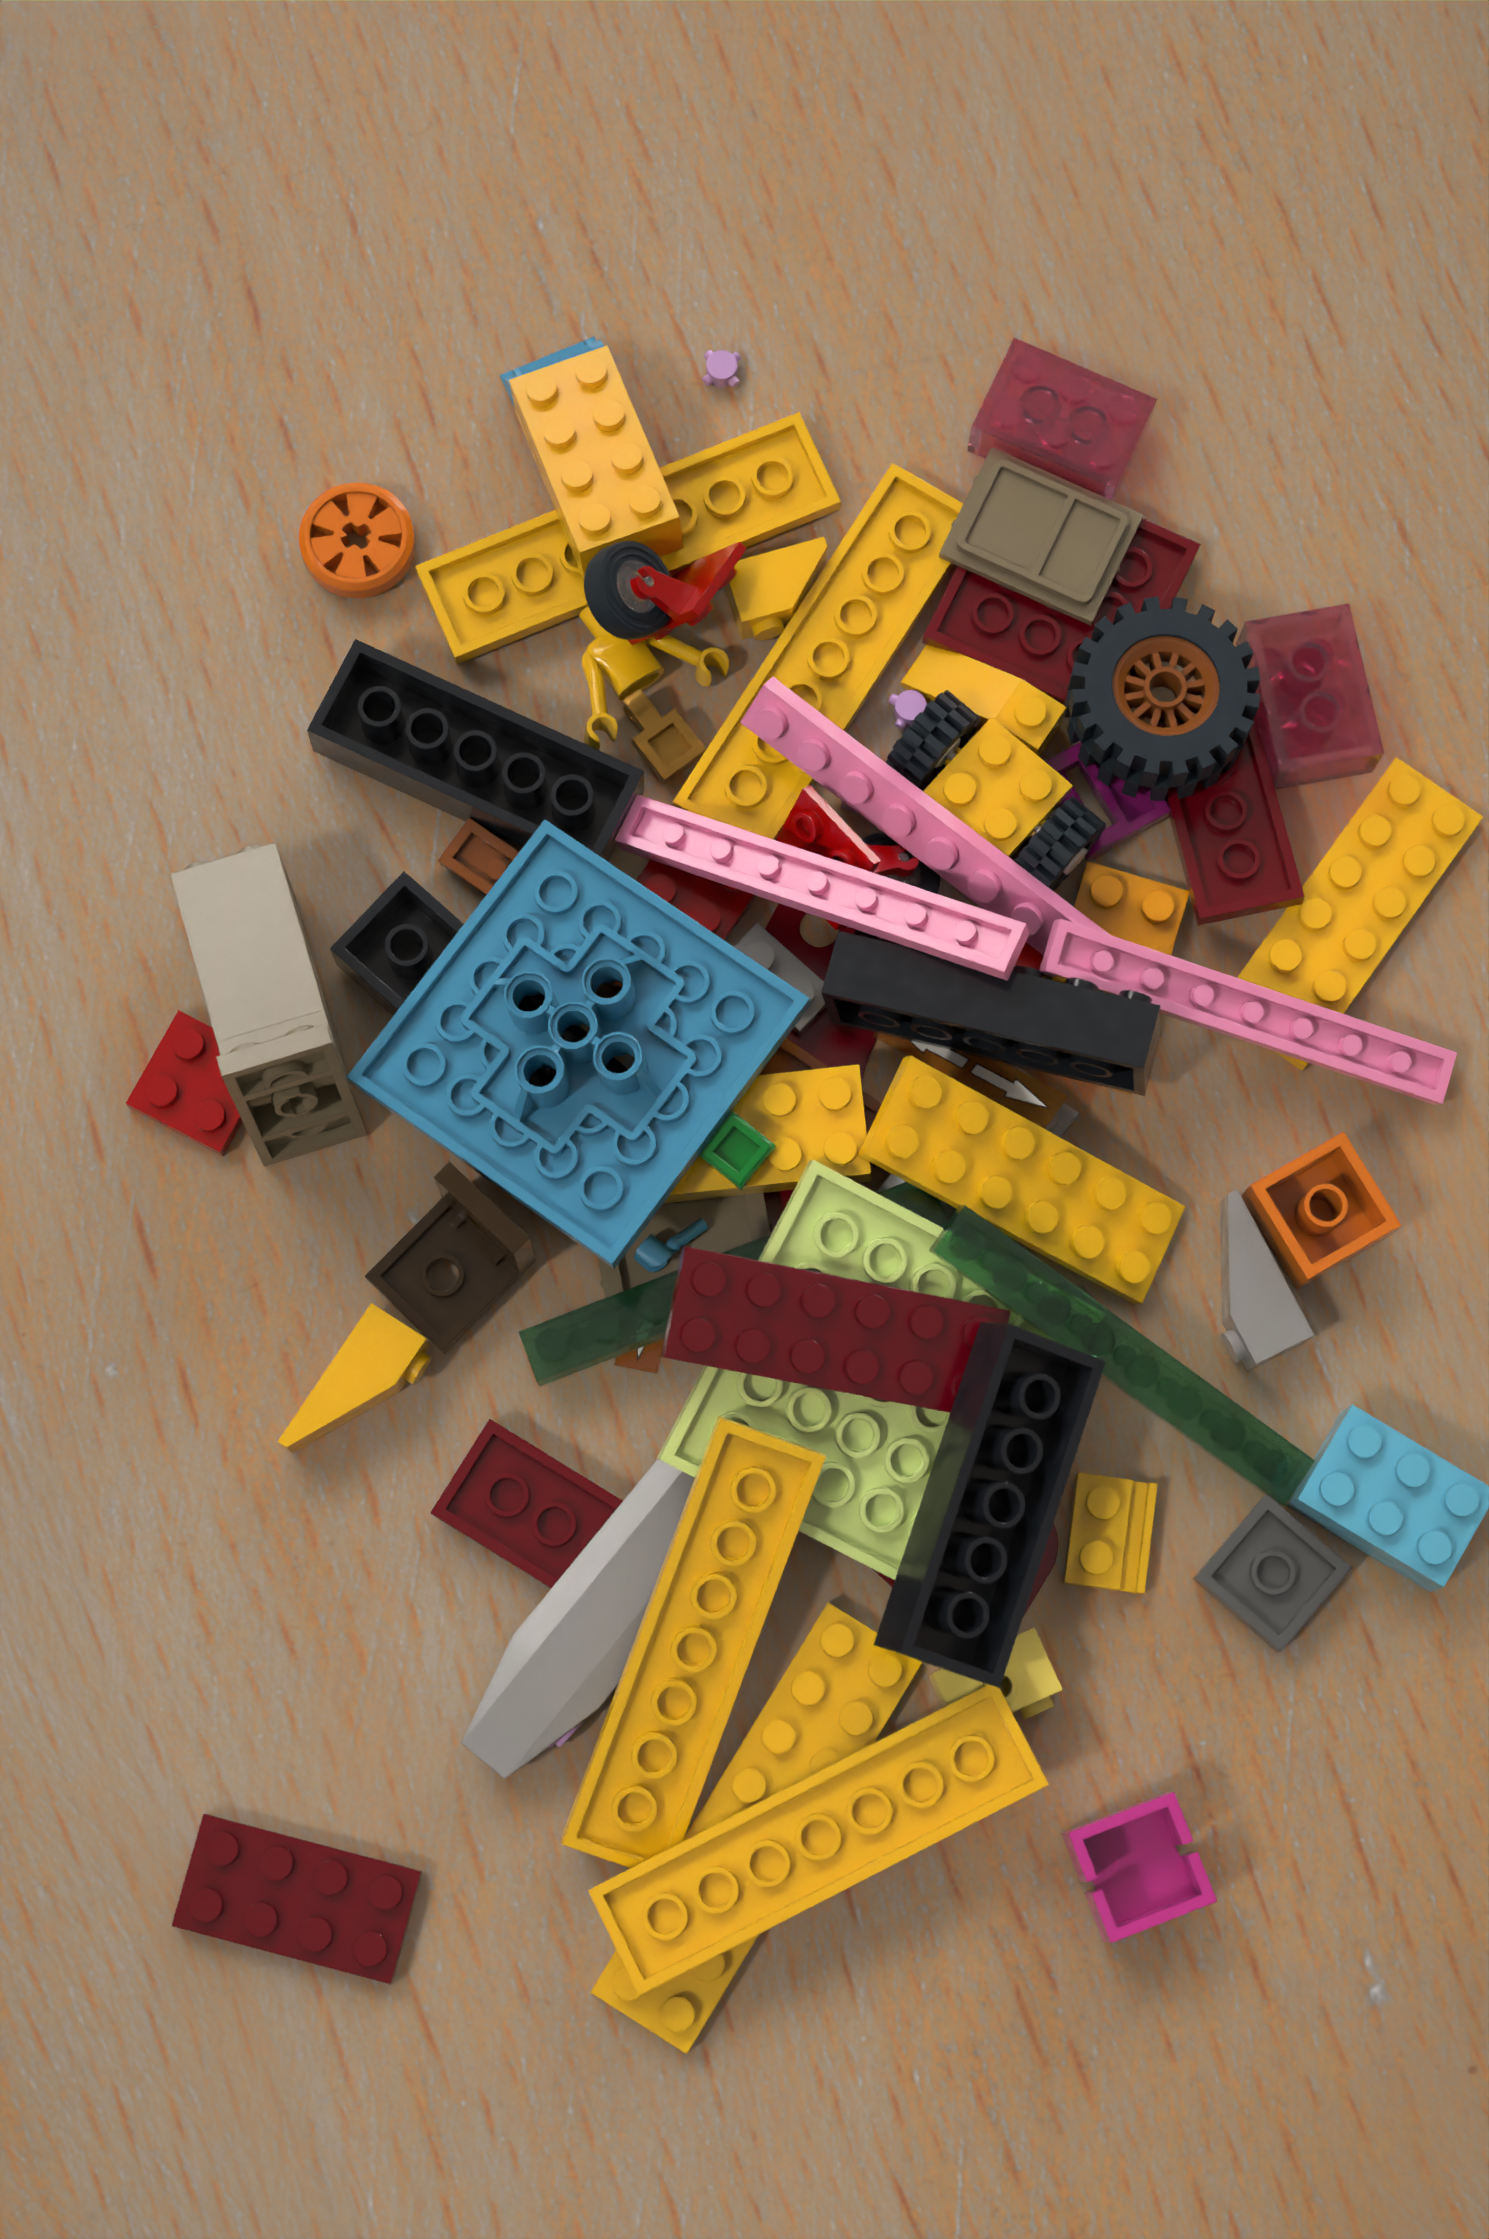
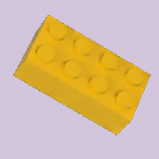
[509,346,684,580]
[664,1065,872,1203]

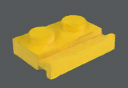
[1063,1472,1158,1595]

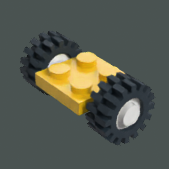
[886,690,1107,891]

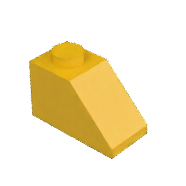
[725,537,827,641]

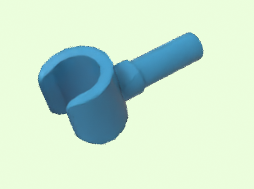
[634,1218,708,1273]

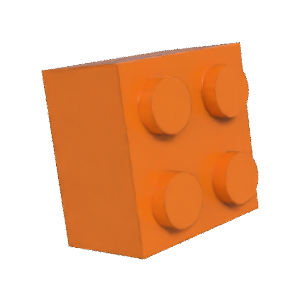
[1241,1131,1402,1290]

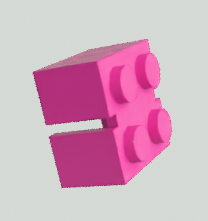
[1061,1792,1217,1943]

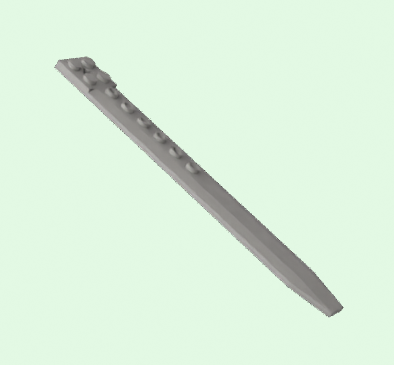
[461,1059,1079,1780]

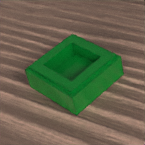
[699,1111,776,1191]

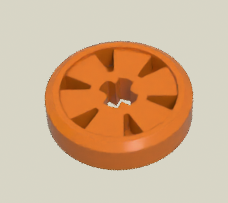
[299,482,416,598]

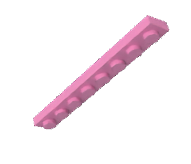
[740,677,1110,955]
[615,794,1030,981]
[1039,918,1457,1105]

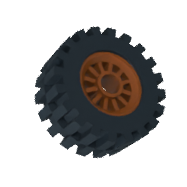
[1065,596,1261,801]

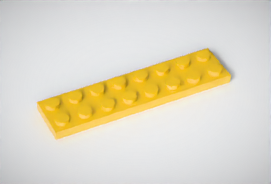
[415,412,841,665]
[673,463,963,840]
[561,1416,826,1868]
[590,1603,922,2054]
[588,1685,1049,1996]

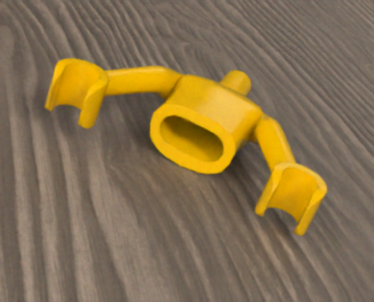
[579,606,729,750]

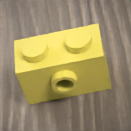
[929,1627,1063,1720]

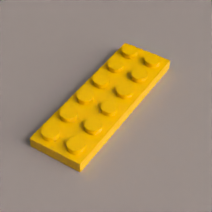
[1237,757,1483,1071]
[858,1056,1186,1304]

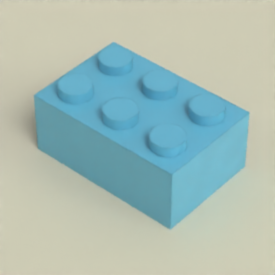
[1286,1404,1489,1592]

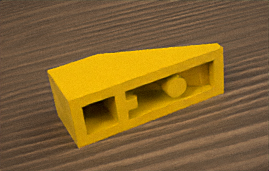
[900,645,1066,757]
[277,1303,432,1454]

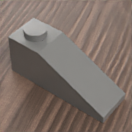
[1220,1189,1314,1371]

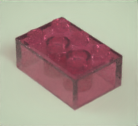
[967,338,1157,501]
[1236,603,1384,790]

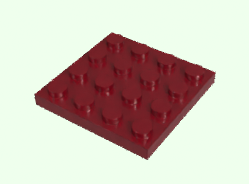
[922,518,1201,706]

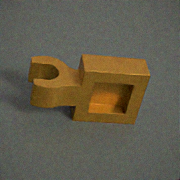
[622,688,706,785]

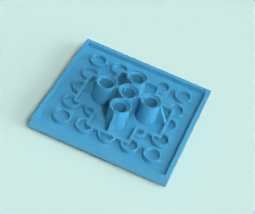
[347,819,811,1269]

